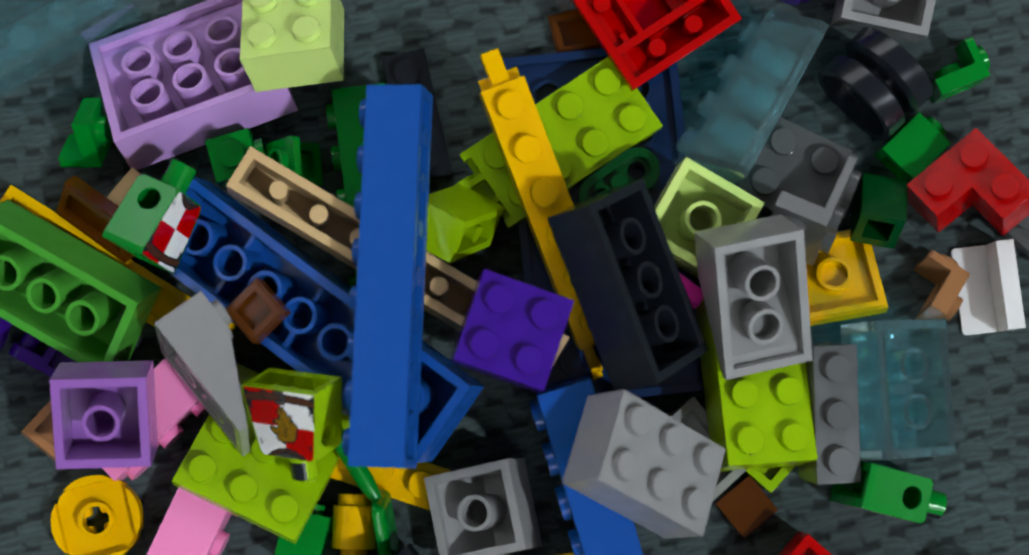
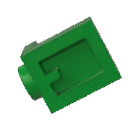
[930,36,990,104]

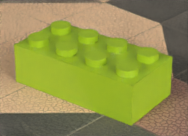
[695,298,818,472]

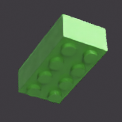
[0,200,162,362]

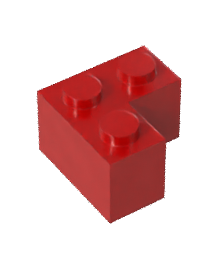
[907,128,1029,236]

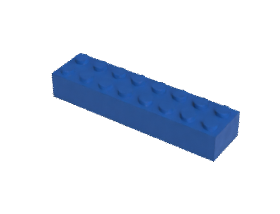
[170,177,485,463]

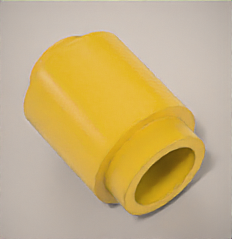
[331,493,377,555]

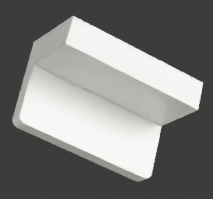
[950,239,1026,336]

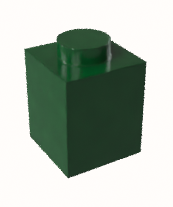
[850,173,907,249]

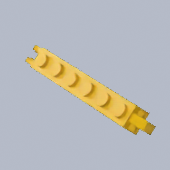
[478,48,603,380]

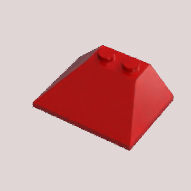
[571,0,742,91]

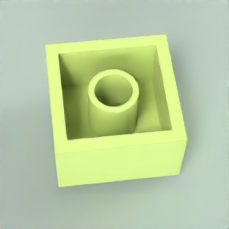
[240,0,344,92]
[654,157,765,279]

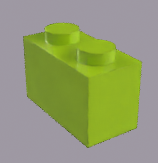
[426,184,504,263]

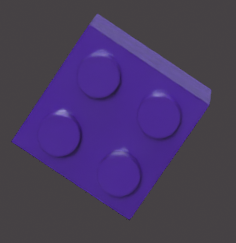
[449,269,574,392]

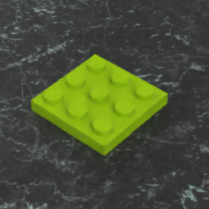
[172,363,350,545]

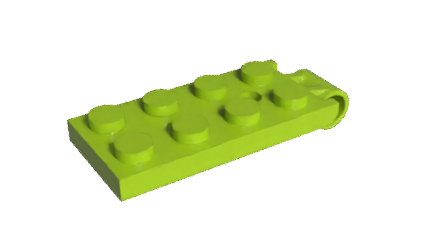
[454,56,663,229]

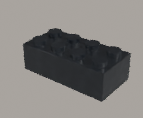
[547,178,709,391]

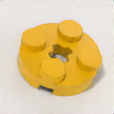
[50,474,144,555]

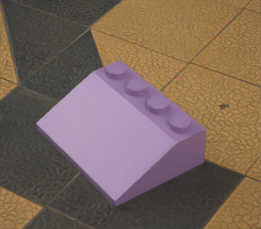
[89,0,298,170]

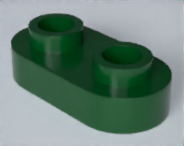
[578,147,660,202]

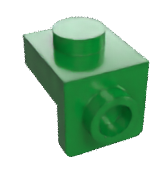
[58,98,113,169]
[266,136,323,187]

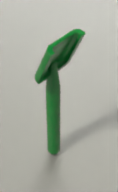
[335,428,399,555]

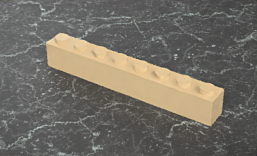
[226,146,570,367]

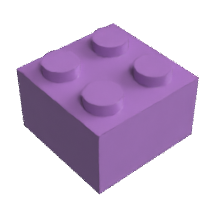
[50,361,158,469]

